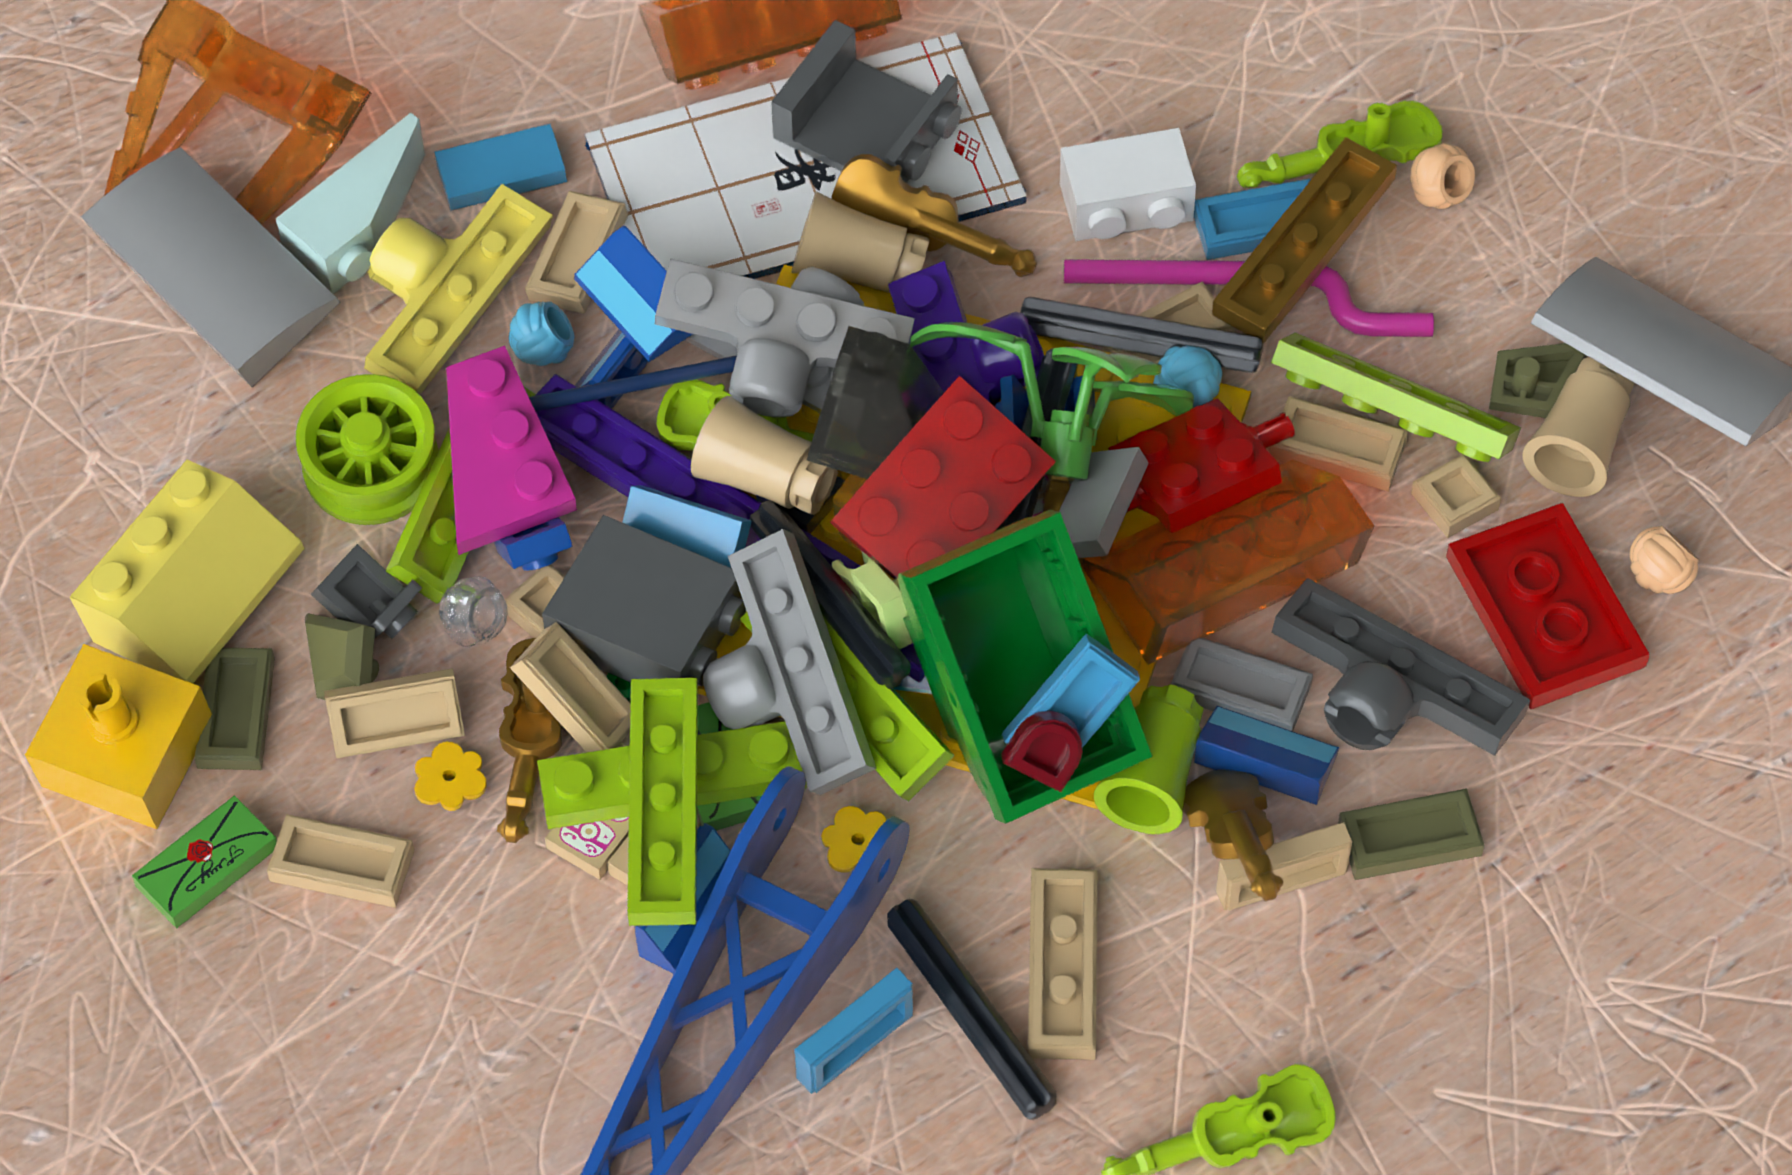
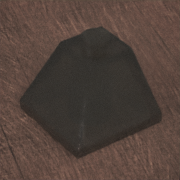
[807,326,944,479]

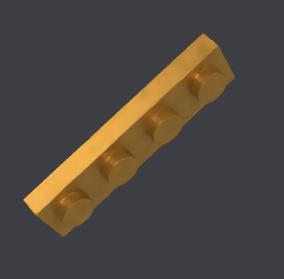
[1212,137,1397,344]

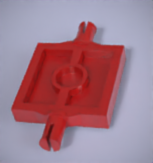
[1108,398,1295,534]

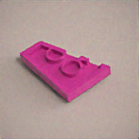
[446,345,577,555]

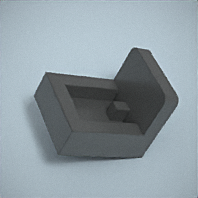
[311,544,422,639]

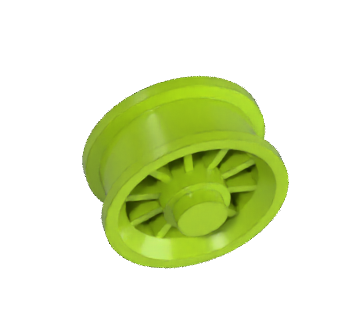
[295,374,439,525]

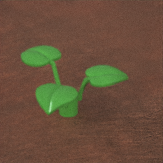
[909,322,1194,480]

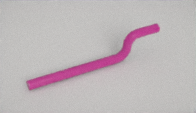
[1064,259,1434,337]

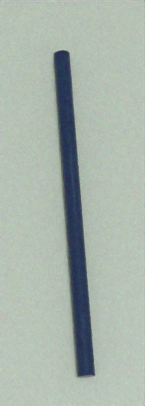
[529,355,737,412]

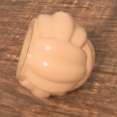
[1410,144,1475,209]
[1630,525,1699,594]

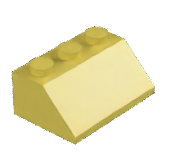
[70,459,305,683]

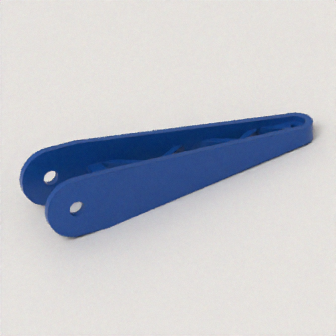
[580,766,910,1175]

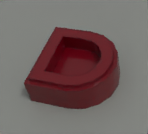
[1001,711,1083,792]

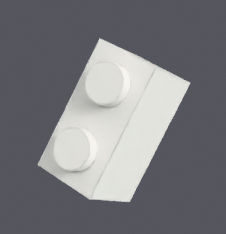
[1060,128,1196,241]

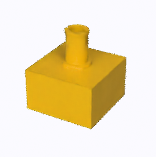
[25,644,214,829]

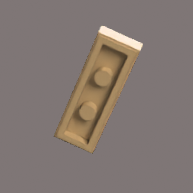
[1028,868,1097,1060]

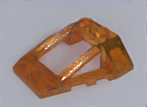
[104,0,372,225]

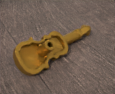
[831,154,1037,277]
[497,638,564,843]
[1183,770,1284,901]

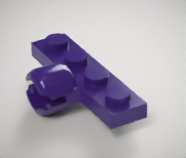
[888,261,1044,412]

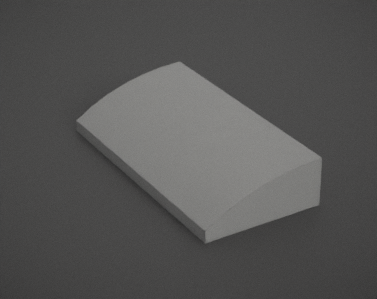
[81,147,340,387]
[1531,257,1792,446]

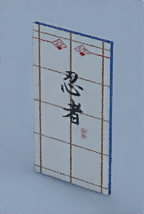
[585,32,1027,279]

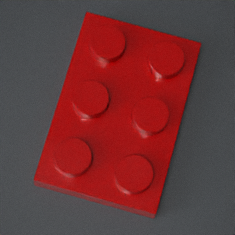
[830,376,1056,579]
[1446,503,1650,710]

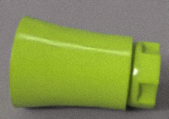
[1094,684,1204,834]

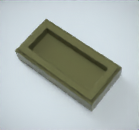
[195,648,275,770]
[1338,789,1484,880]

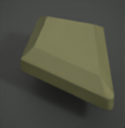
[1489,343,1587,418]
[305,613,379,700]

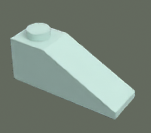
[276,113,425,294]

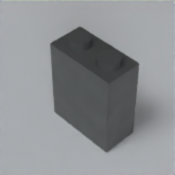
[542,515,746,687]

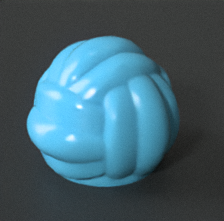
[508,302,574,366]
[1153,345,1223,408]

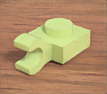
[832,550,912,649]

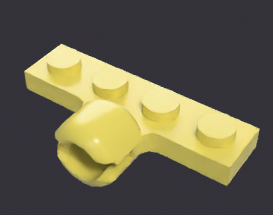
[364,184,552,395]

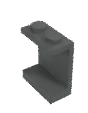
[771,20,962,183]

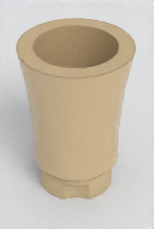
[791,191,929,292]
[1522,357,1634,497]
[691,396,838,515]

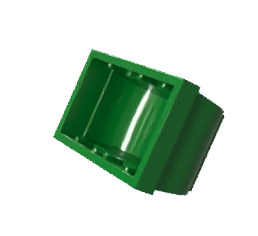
[898,510,1153,824]

